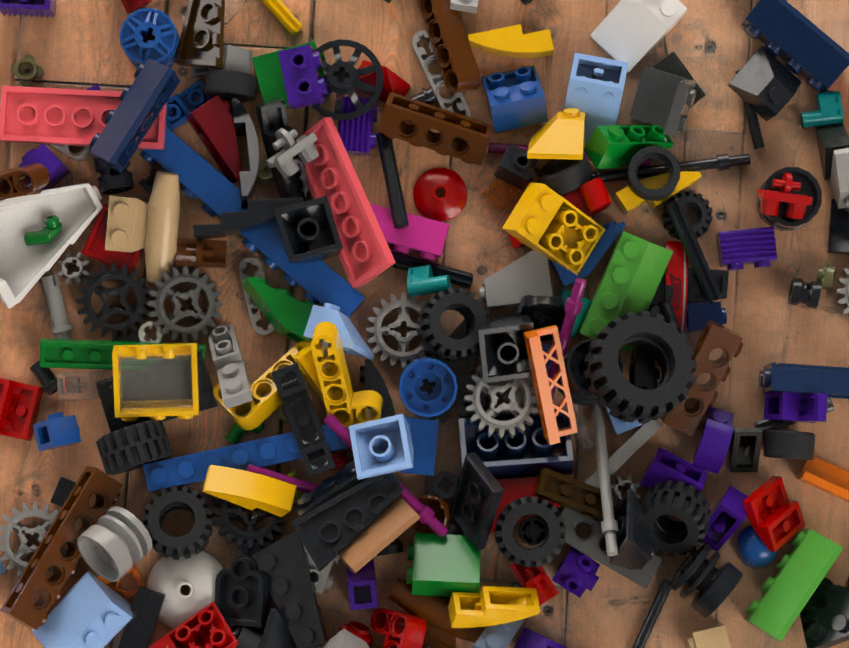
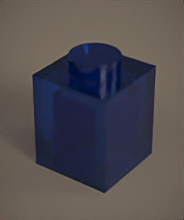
[686,301,727,333]

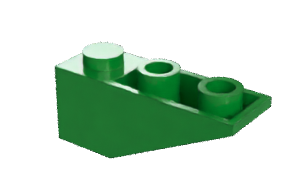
[584,125,674,169]
[241,276,315,343]

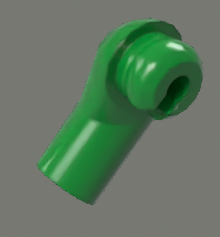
[24,215,62,246]
[225,421,265,445]

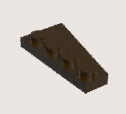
[174,0,225,69]

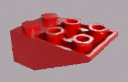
[148,601,239,648]

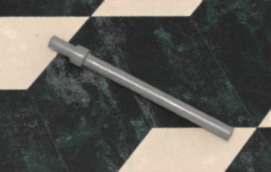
[591,403,619,556]

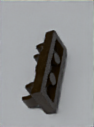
[534,467,618,521]

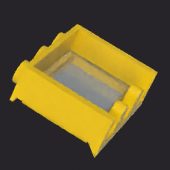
[112,343,199,421]

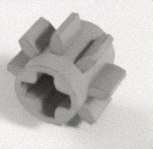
[57,252,91,285]
[611,475,641,506]

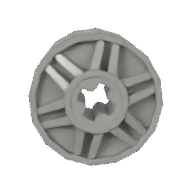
[77,506,153,582]

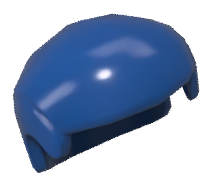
[736,525,778,569]

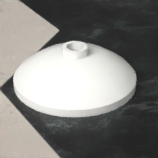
[146,550,224,629]

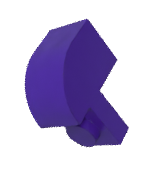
[764,391,827,423]
[692,406,734,474]

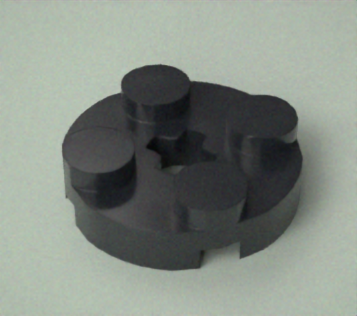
[514,295,566,341]

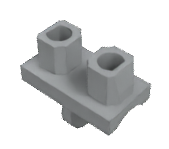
[266,128,319,178]

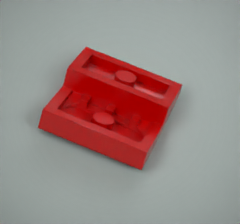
[0,378,43,441]
[742,476,805,552]

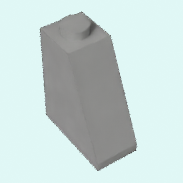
[479,250,552,309]

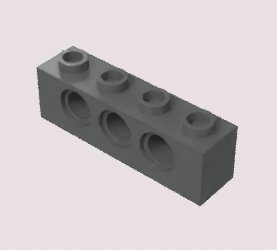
[560,507,663,589]

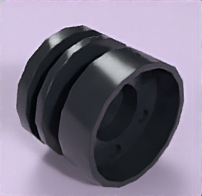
[558,338,623,406]
[669,543,743,618]

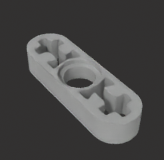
[238,258,275,336]

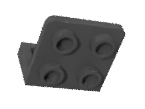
[630,67,697,137]

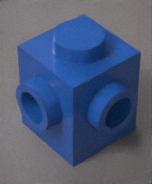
[33,412,81,451]

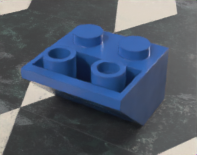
[482,66,548,133]

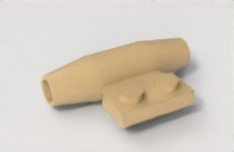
[105,172,181,283]

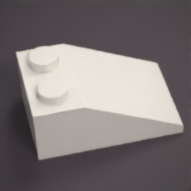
[589,0,687,73]

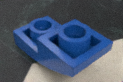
[166,79,212,131]

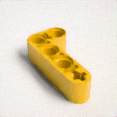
[311,322,383,429]
[213,341,310,431]

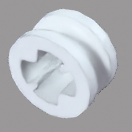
[138,322,164,343]

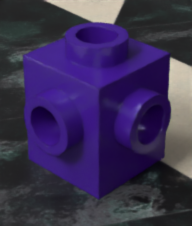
[552,547,600,598]

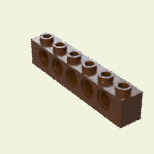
[0,466,123,630]

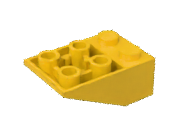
[502,182,605,275]

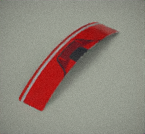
[664,241,688,333]

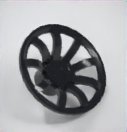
[311,39,383,121]

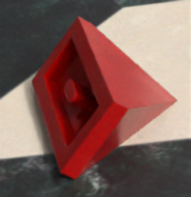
[358,60,411,103]

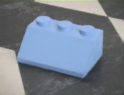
[32,571,133,648]

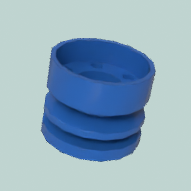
[119,8,180,68]
[399,357,458,417]

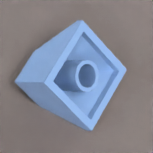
[303,303,374,361]
[349,414,414,480]

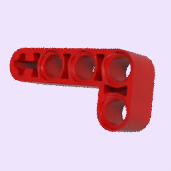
[503,177,612,250]
[370,608,426,648]

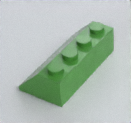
[579,230,673,352]
[745,529,843,641]

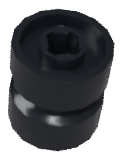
[93,157,135,195]

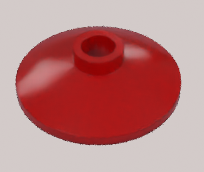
[413,168,467,222]

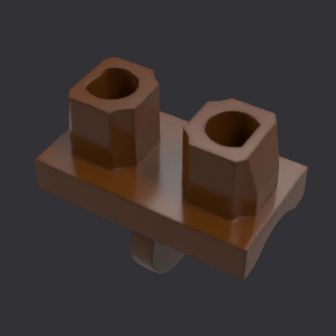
[176,238,227,269]

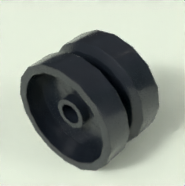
[757,167,822,231]

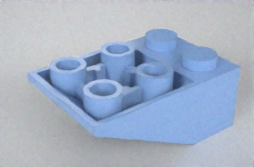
[563,53,628,143]

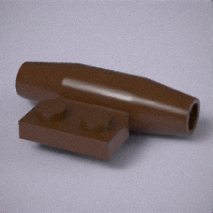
[388,578,485,648]

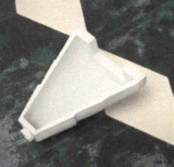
[0,183,103,309]

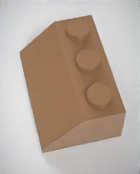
[337,497,421,574]

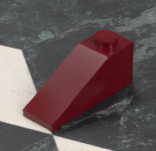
[185,95,241,183]

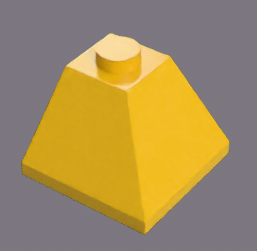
[527,108,586,160]

